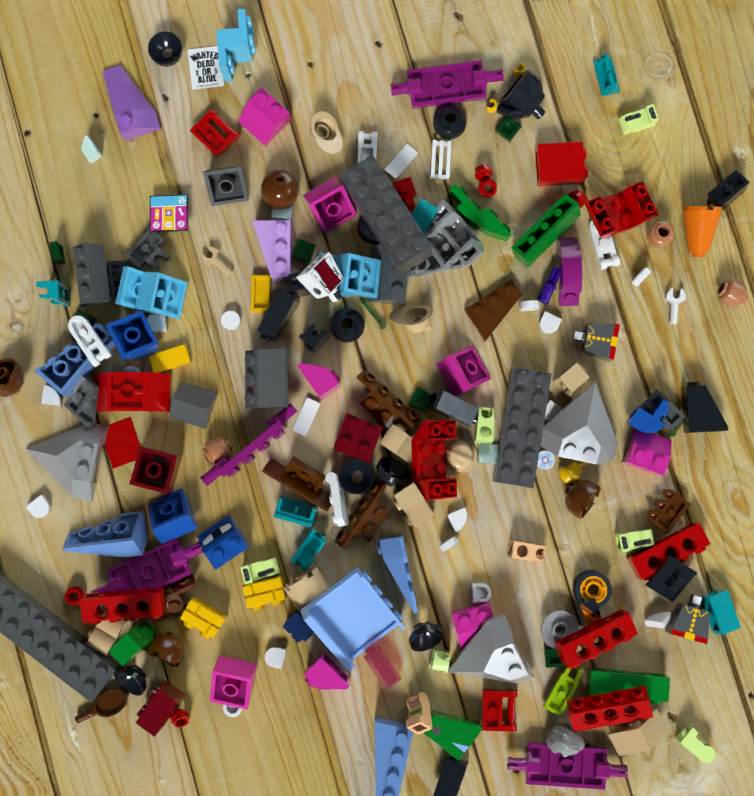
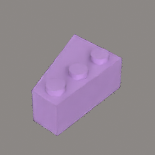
[252,220,292,282]

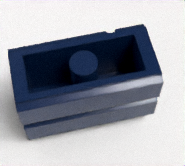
[283,609,314,642]

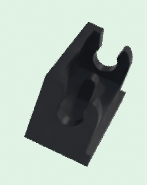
[707,170,750,211]
[287,269,311,298]
[299,325,329,353]
[433,755,469,796]

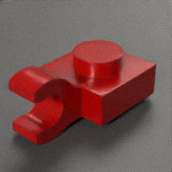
[393,177,417,212]

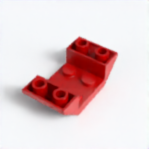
[584,181,659,239]
[94,372,171,412]
[411,420,457,500]

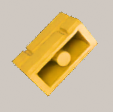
[242,575,287,611]
[180,597,228,639]

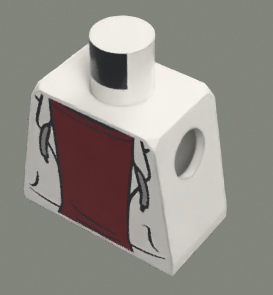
[296,252,343,302]

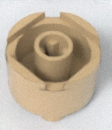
[283,566,329,610]

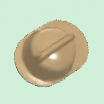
[309,111,343,154]
[389,305,433,333]
[445,438,478,473]

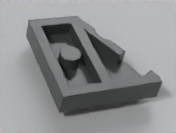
[64,375,99,428]
[639,389,686,430]

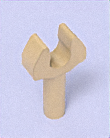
[201,246,233,277]

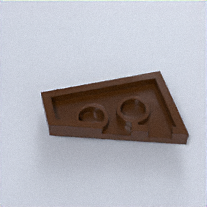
[464,279,522,342]

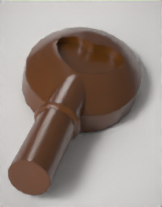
[75,689,128,724]

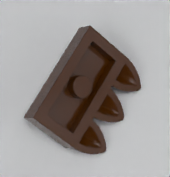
[647,489,691,534]

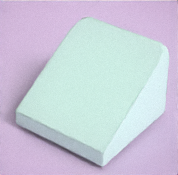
[81,135,102,163]
[271,205,293,221]
[477,443,498,464]

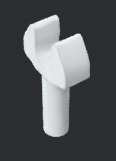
[665,288,686,324]

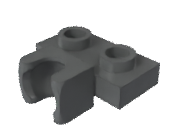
[125,228,170,271]

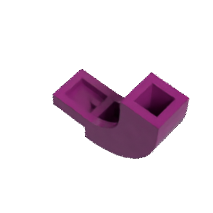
[556,237,582,306]

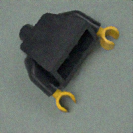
[486,63,546,120]

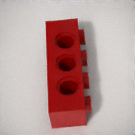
[626,522,711,581]
[80,587,166,625]
[554,609,638,669]
[566,686,653,732]

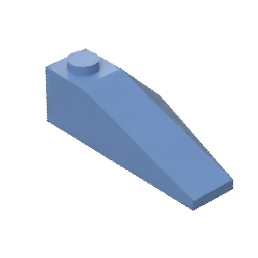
[62,511,148,557]
[376,534,418,614]

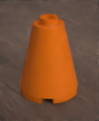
[682,206,722,257]

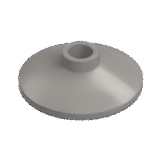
[541,610,579,649]

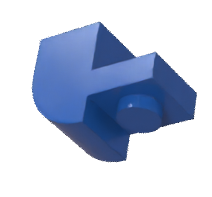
[626,399,670,433]

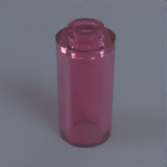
[363,644,402,690]

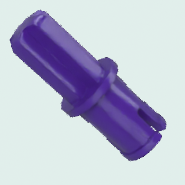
[537,267,560,305]

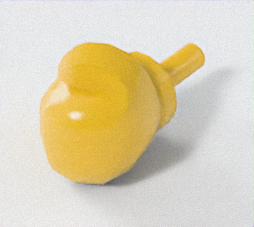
[558,461,587,483]

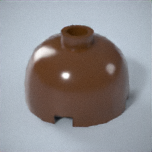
[261,170,298,209]
[0,358,25,397]
[564,480,601,519]
[142,631,184,667]

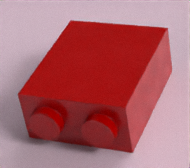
[535,141,588,187]

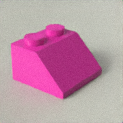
[238,87,291,147]
[303,176,357,234]
[436,346,491,397]
[297,363,341,400]
[622,428,672,476]
[450,602,493,650]
[304,651,351,690]
[210,656,257,710]

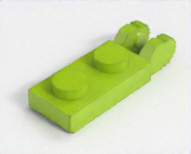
[542,665,585,717]

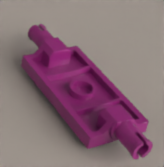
[390,60,504,109]
[200,403,298,486]
[91,538,204,606]
[507,742,628,790]

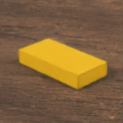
[250,274,271,313]
[148,344,192,373]

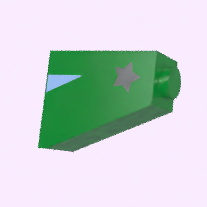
[420,711,483,761]

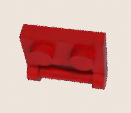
[190,108,241,158]
[482,689,518,732]

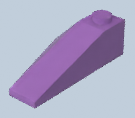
[103,65,161,141]

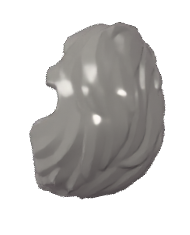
[545,724,585,757]

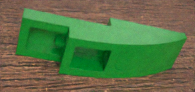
[448,184,512,242]

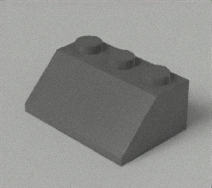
[73,242,111,309]
[367,245,408,305]
[245,349,288,409]

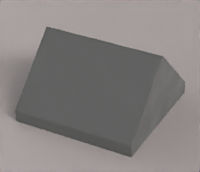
[203,165,249,206]
[170,382,218,429]

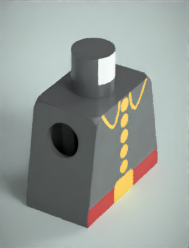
[572,323,620,362]
[665,594,710,644]

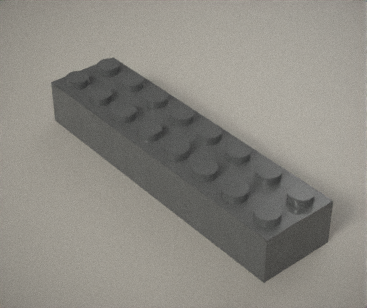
[0,573,121,702]

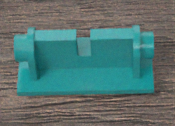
[593,54,620,97]
[291,529,327,571]

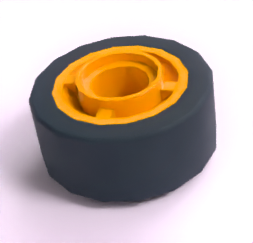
[573,570,612,608]

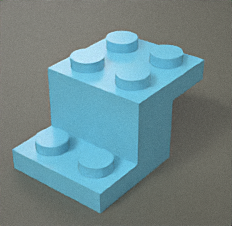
[216,9,256,82]
[316,252,381,299]
[115,266,188,319]

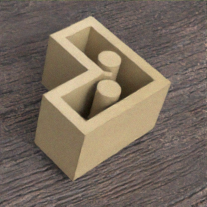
[553,363,593,402]
[392,482,434,528]
[608,708,668,756]

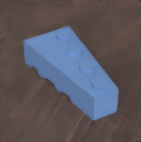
[34,323,115,397]
[375,716,413,796]

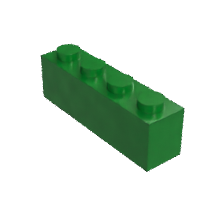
[511,194,581,268]
[109,621,157,666]
[586,667,670,704]

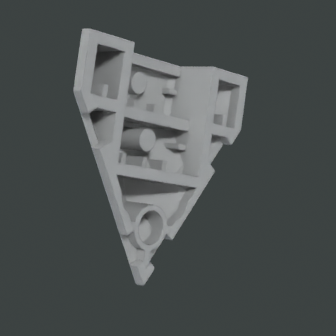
[409,199,484,278]
[540,381,618,464]
[26,424,109,501]
[448,614,535,683]

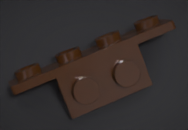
[357,370,421,428]
[262,456,332,512]
[334,478,390,549]
[123,574,196,625]

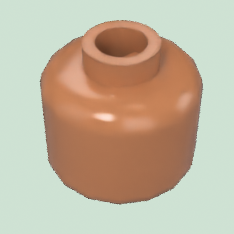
[646,221,674,248]
[717,279,748,308]
[202,436,233,464]

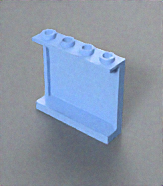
[300,567,405,672]

